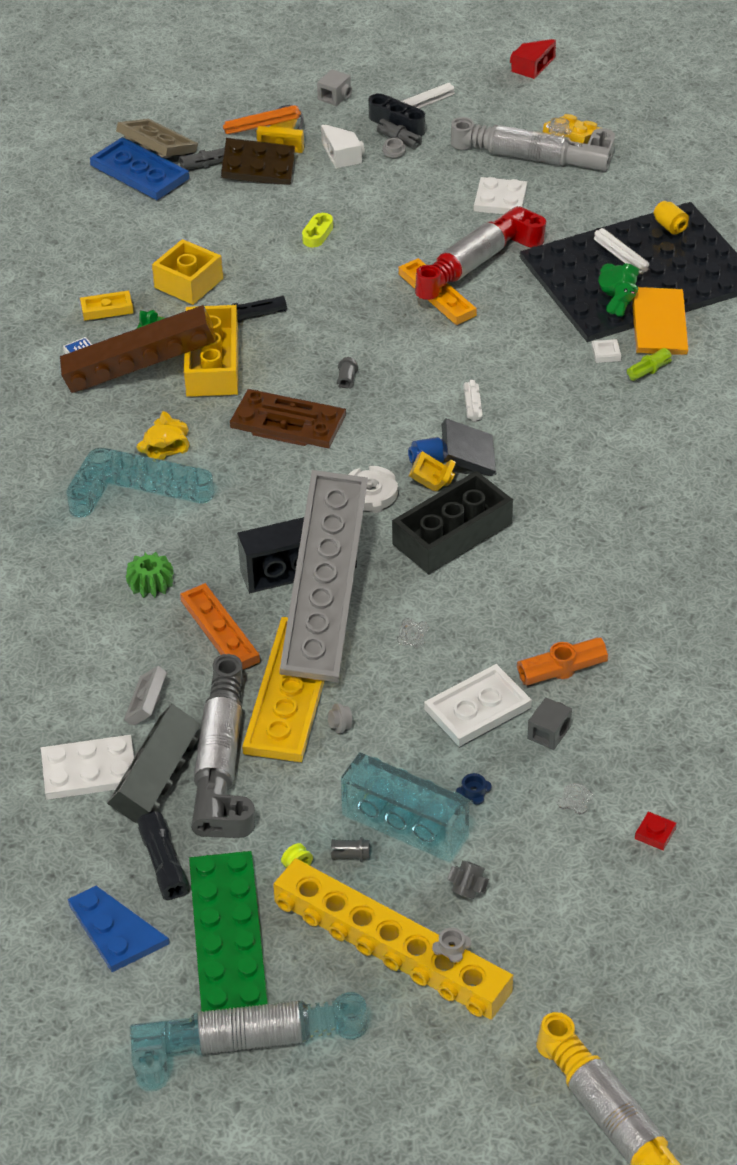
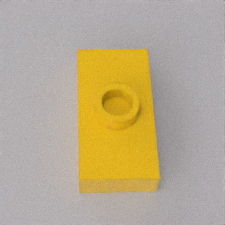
[80,290,133,321]

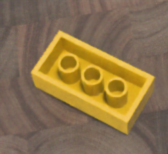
[184,305,238,397]

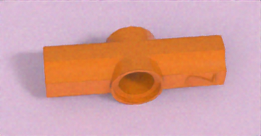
[517,637,608,685]

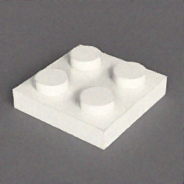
[474,177,527,214]

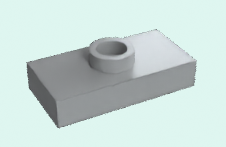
[124,666,167,725]

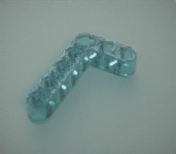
[66,448,214,518]

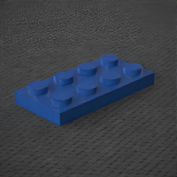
[90,137,189,200]

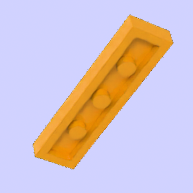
[398,258,477,325]

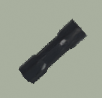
[137,811,189,901]

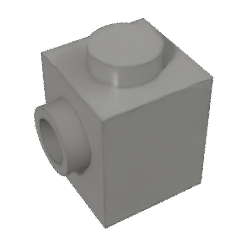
[317,69,352,106]

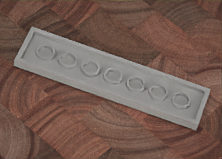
[279,470,368,682]

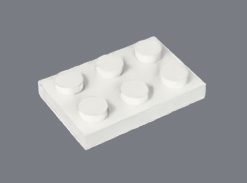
[424,664,532,747]
[41,735,134,800]

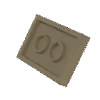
[116,118,198,158]

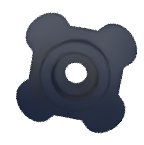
[456,773,492,805]

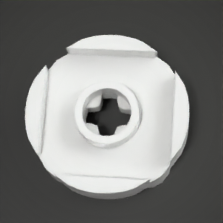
[348,466,398,513]

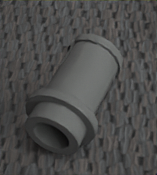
[337,357,358,389]
[331,837,370,862]

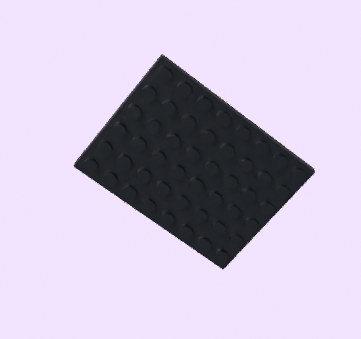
[520,202,737,342]

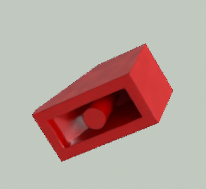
[510,39,556,79]

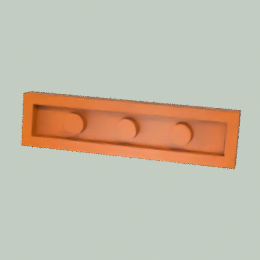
[180,583,260,670]

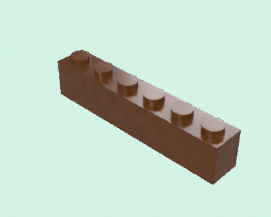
[60,305,216,393]

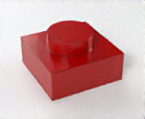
[635,811,677,851]

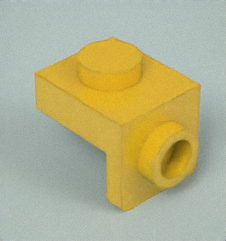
[408,451,456,492]

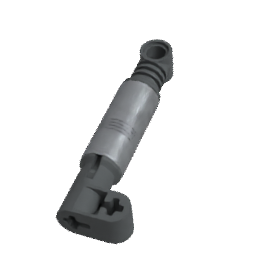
[191,654,255,838]

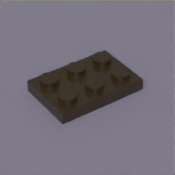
[221,138,295,185]

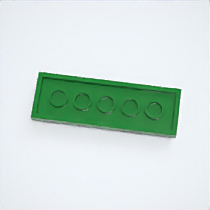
[189,851,268,1012]

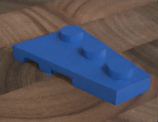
[68,886,170,972]

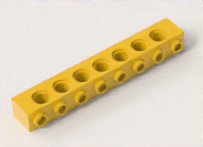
[273,858,513,1020]

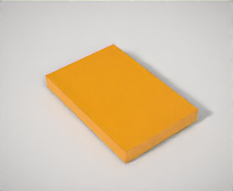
[632,287,688,355]

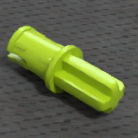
[627,348,672,381]

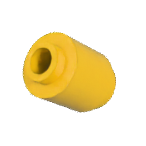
[654,201,689,234]

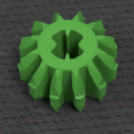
[126,552,174,598]

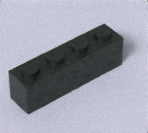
[107,703,201,823]

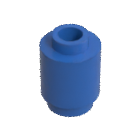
[408,437,444,463]

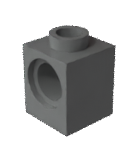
[527,697,572,750]

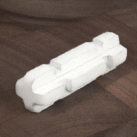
[463,380,483,422]

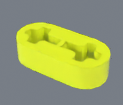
[302,213,333,248]

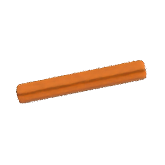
[223,105,301,134]

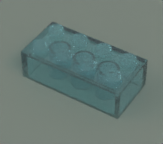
[341,752,470,863]

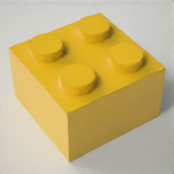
[152,239,223,305]

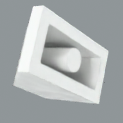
[321,124,365,168]

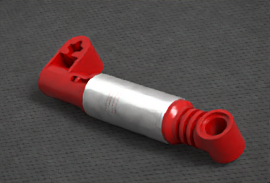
[415,206,546,300]

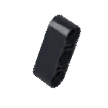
[368,93,425,136]

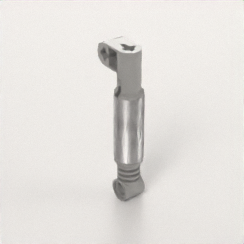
[451,117,615,171]

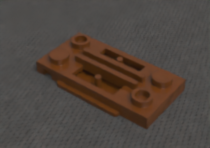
[230,389,346,449]

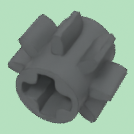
[447,860,489,899]

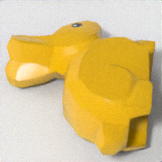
[136,411,190,462]

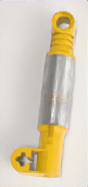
[536,1012,681,1165]

